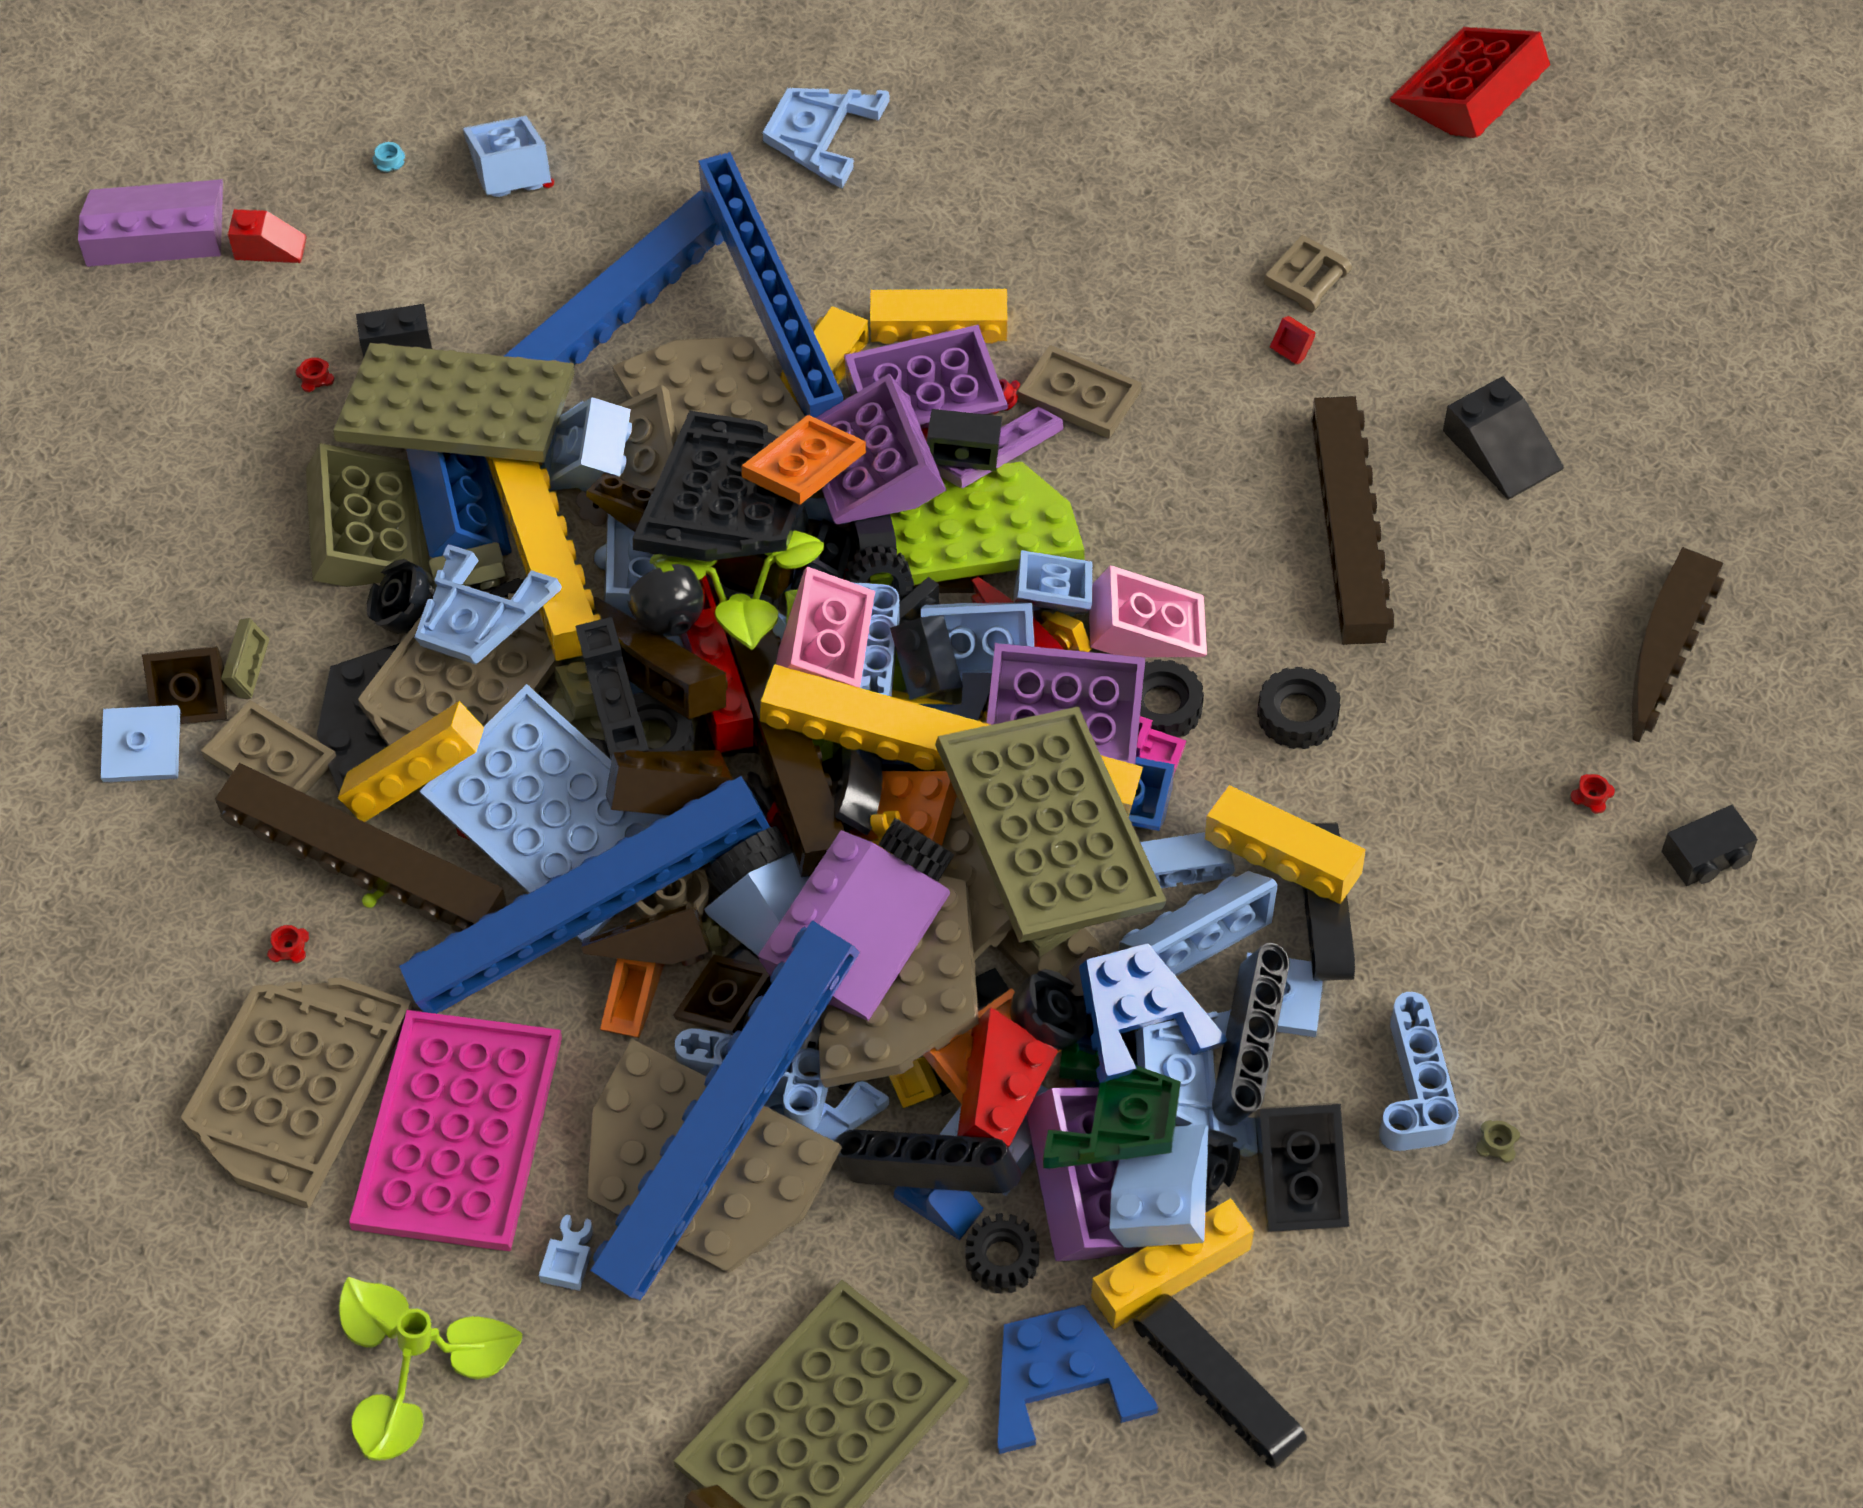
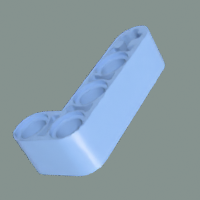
[852,582,900,697]
[1140,832,1235,889]
[1379,992,1459,1151]
[675,1028,829,1131]

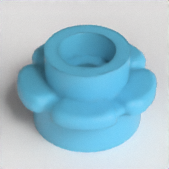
[373,142,405,172]

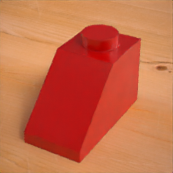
[228,209,306,263]

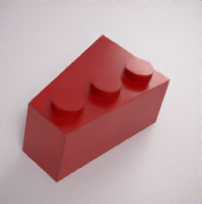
[957,1007,1058,1148]

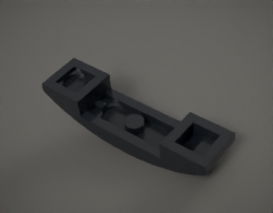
[575,617,649,761]
[832,742,882,835]

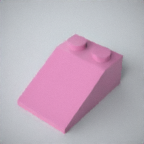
[1089,565,1207,657]
[776,567,875,688]

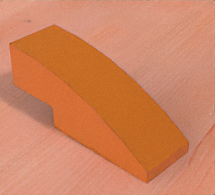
[600,919,664,1038]

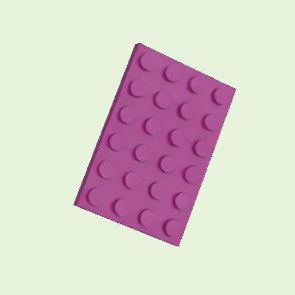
[349,1010,562,1252]

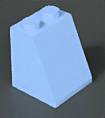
[704,853,810,955]

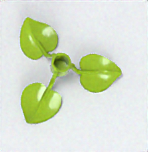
[650,531,824,650]
[339,1277,522,1460]

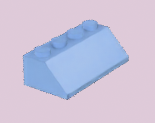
[1119,871,1278,976]

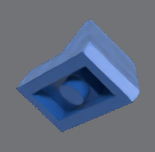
[894,1186,983,1240]

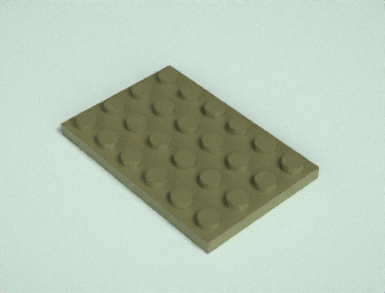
[333,343,575,462]
[935,707,1167,943]
[674,1280,969,1508]

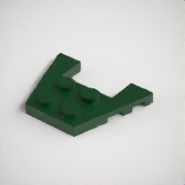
[1043,1043,1181,1169]

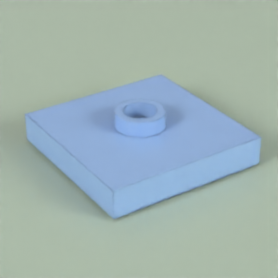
[101,705,180,782]
[1247,952,1323,1037]

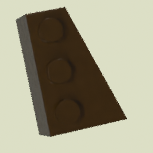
[606,750,733,816]

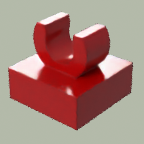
[1270,316,1316,364]

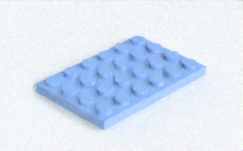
[420,684,669,943]

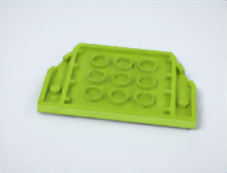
[868,461,1085,585]

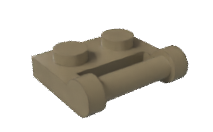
[1264,235,1352,313]

